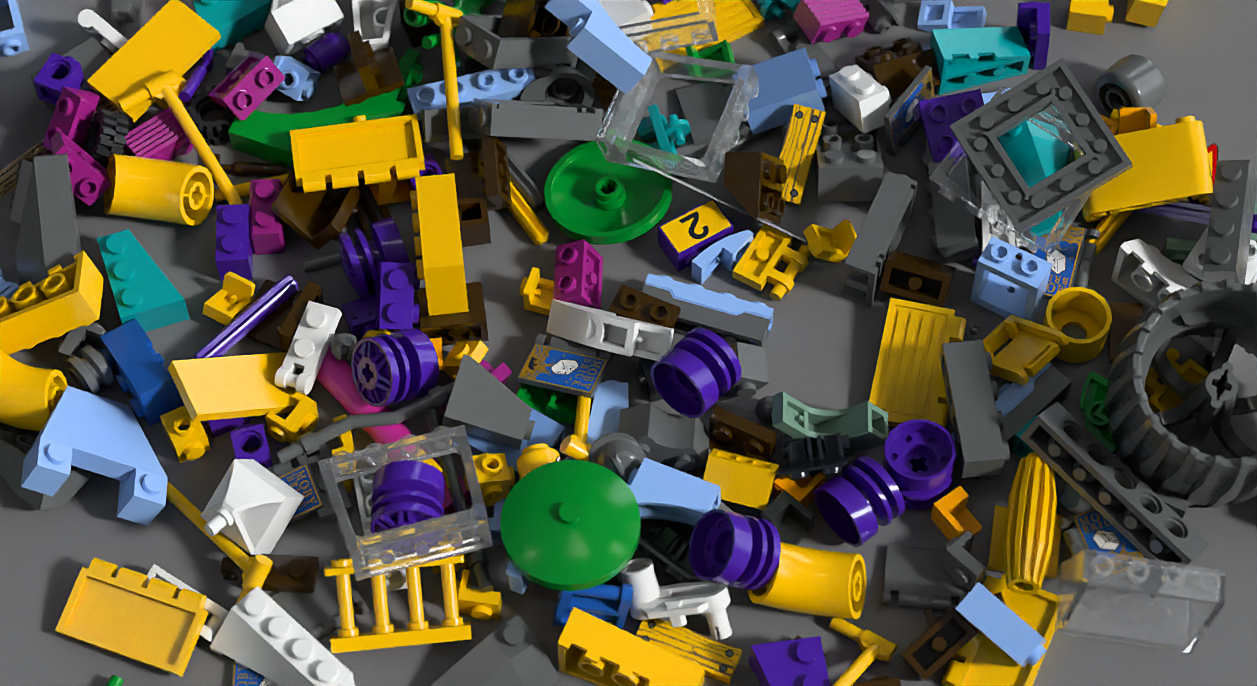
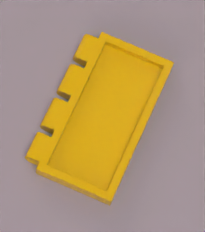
[635,0,764,77]
[290,114,425,193]
[869,298,967,429]
[55,557,209,677]
[941,574,1067,686]

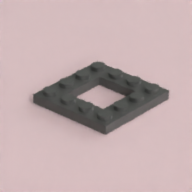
[950,58,1132,236]

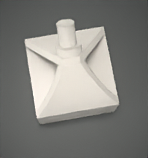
[265,0,344,56]
[200,459,304,555]

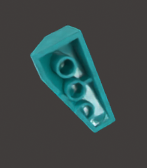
[998,116,1070,239]

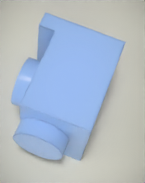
[273,55,321,101]

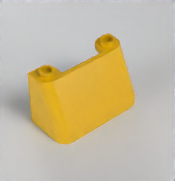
[1073,116,1214,222]

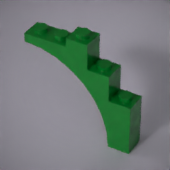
[228,48,424,170]

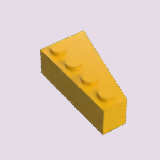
[410,173,469,316]
[0,250,104,355]

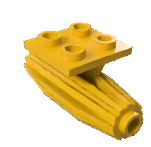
[988,452,1063,594]

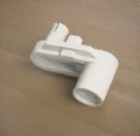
[619,557,732,640]

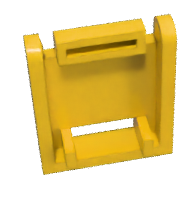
[983,315,1069,386]

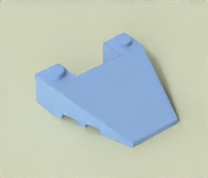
[21,386,168,526]

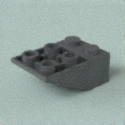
[814,119,883,201]

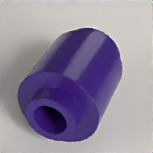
[303,30,350,74]

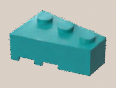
[192,0,273,58]
[929,26,1031,95]
[97,229,190,332]

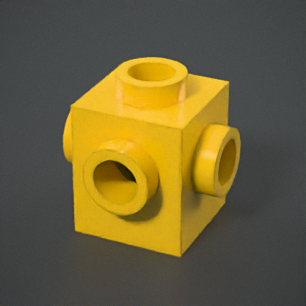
[464,453,515,508]

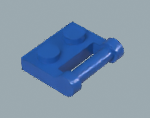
[553,583,633,629]

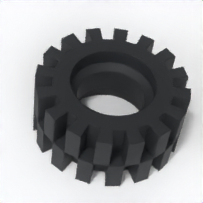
[184,85,236,146]
[84,109,129,169]

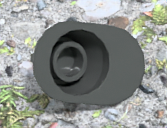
[520,66,595,106]
[588,432,647,484]

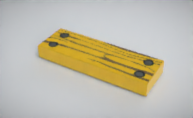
[779,104,826,205]
[636,618,742,684]

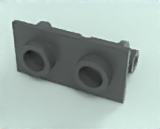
[859,0,902,34]

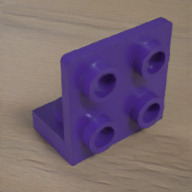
[912,89,984,164]

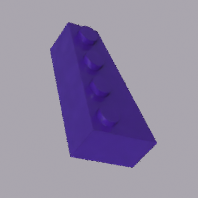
[748,636,830,686]

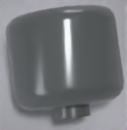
[1095,54,1166,118]

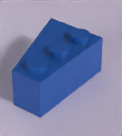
[99,319,184,426]

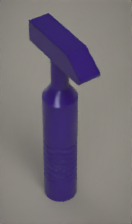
[179,47,213,102]

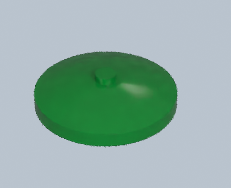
[544,137,673,245]
[500,460,641,591]

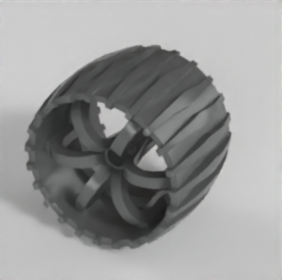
[1105,279,1257,508]

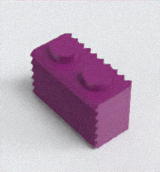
[793,0,869,44]
[123,107,194,161]
[250,179,286,255]

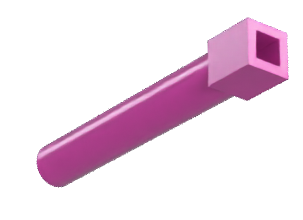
[316,345,472,521]

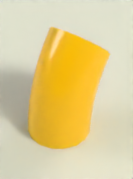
[104,154,214,226]
[0,349,68,432]
[747,542,867,619]

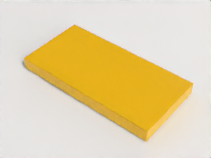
[87,0,221,123]
[168,352,308,422]

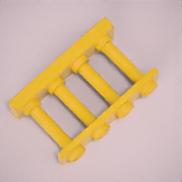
[324,547,472,653]

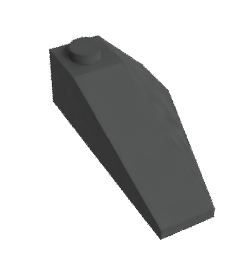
[15,153,81,286]
[0,422,94,511]
[431,615,561,686]

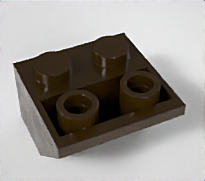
[855,37,940,99]
[723,152,787,224]

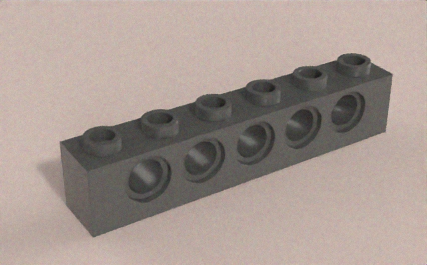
[1020,402,1209,582]

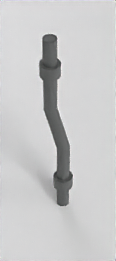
[276,381,455,464]

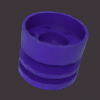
[338,217,410,299]
[651,327,742,418]
[351,329,439,407]
[883,419,956,510]
[814,455,905,547]
[370,460,445,550]
[689,509,781,591]

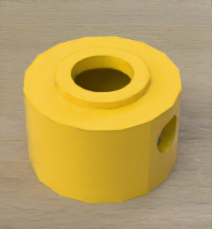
[1042,287,1112,363]

